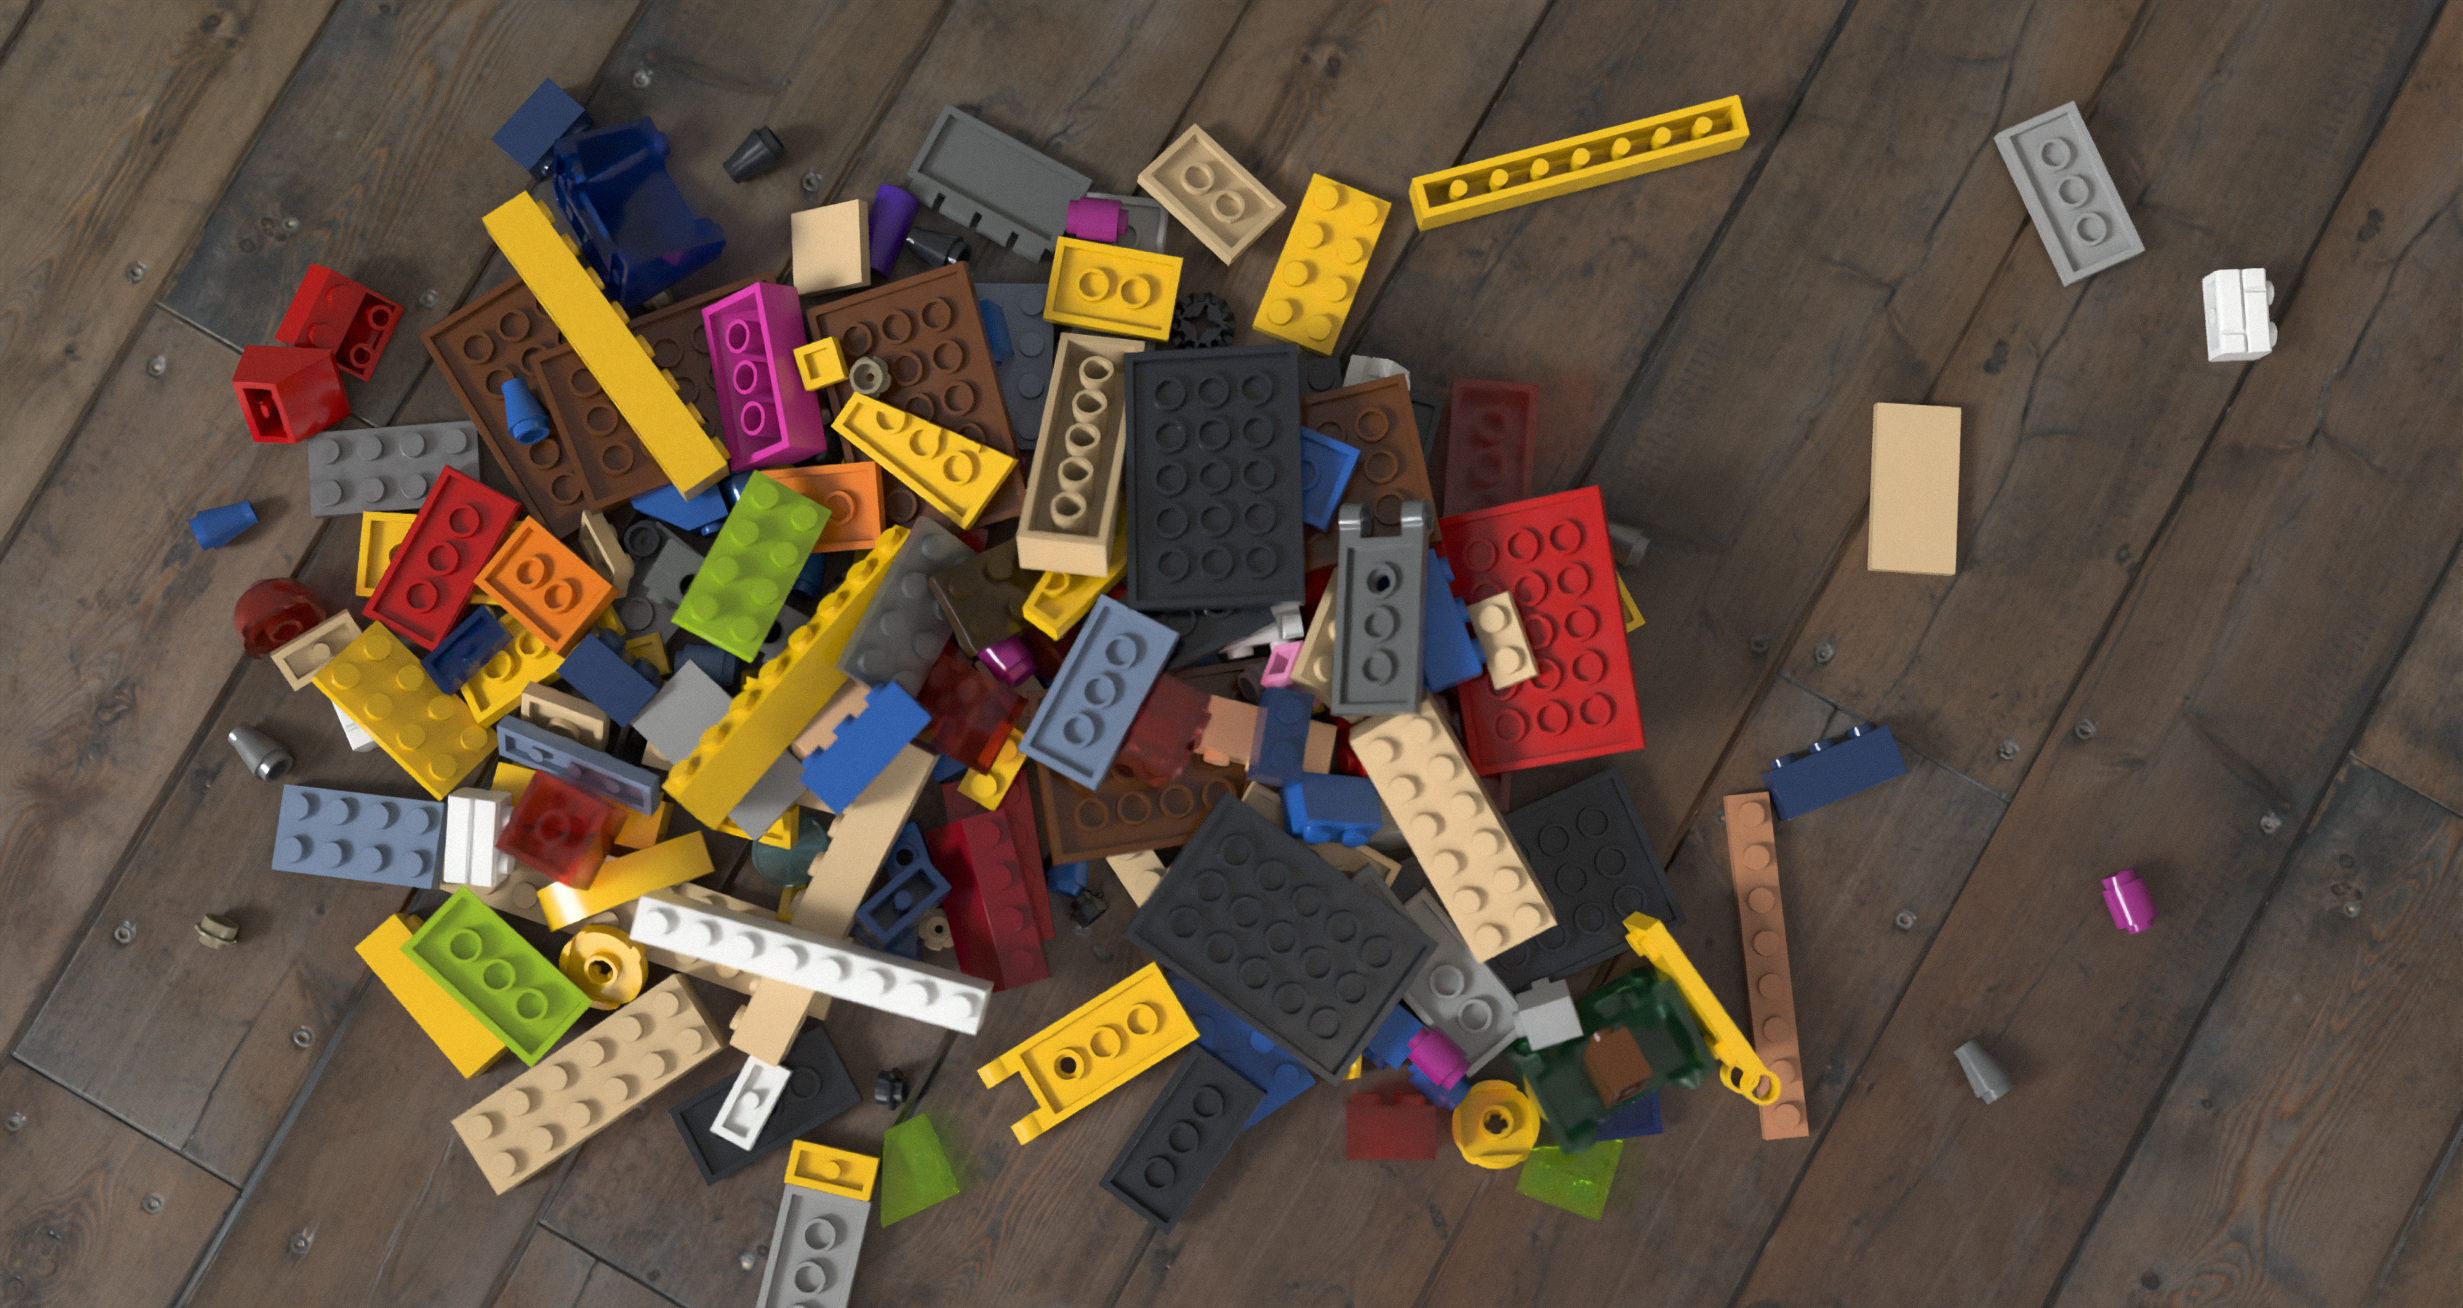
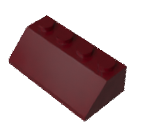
[924,808,1053,994]

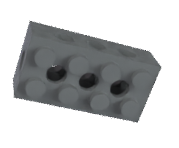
[642,538,811,664]

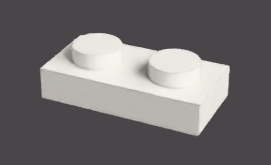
[710,1055,793,1151]

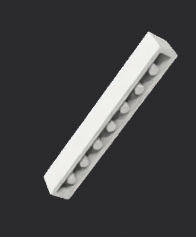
[630,888,994,1035]

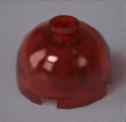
[233,577,327,660]

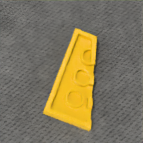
[831,391,1019,530]
[1023,488,1127,640]

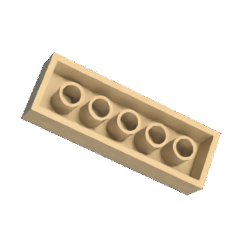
[1017,332,1146,577]
[1350,687,1557,964]
[451,973,730,1195]

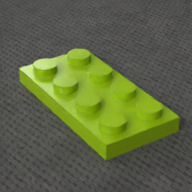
[671,469,833,663]
[399,884,594,1068]

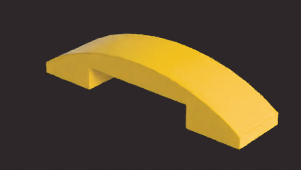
[537,830,715,932]

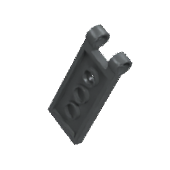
[1331,499,1434,716]

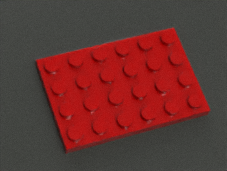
[1434,485,1647,777]

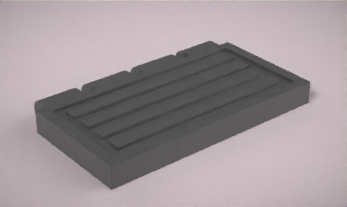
[906,103,1094,265]

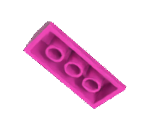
[702,281,827,473]

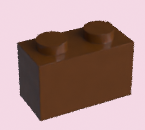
[1581,1026,1653,1109]

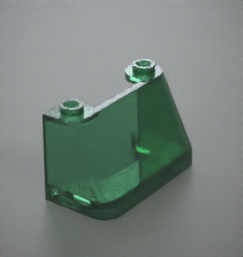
[1502,966,1718,1156]

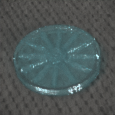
[752,812,829,888]

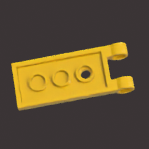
[1622,911,1781,1105]
[977,960,1201,1145]

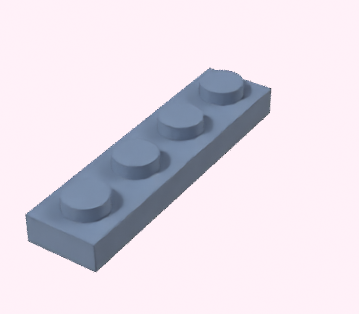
[497,714,660,816]

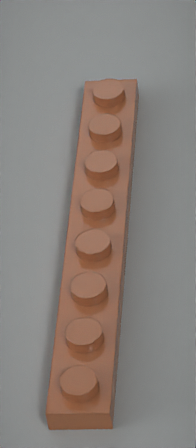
[1723,792,1809,1140]

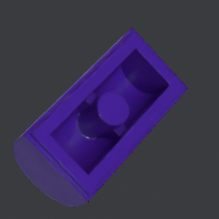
[868,184,920,280]

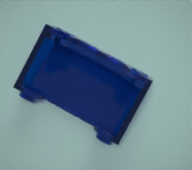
[552,116,726,310]

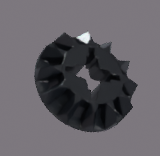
[1170,291,1236,350]

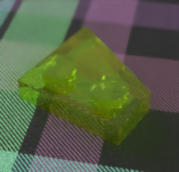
[880,1112,961,1228]
[1515,1138,1625,1222]

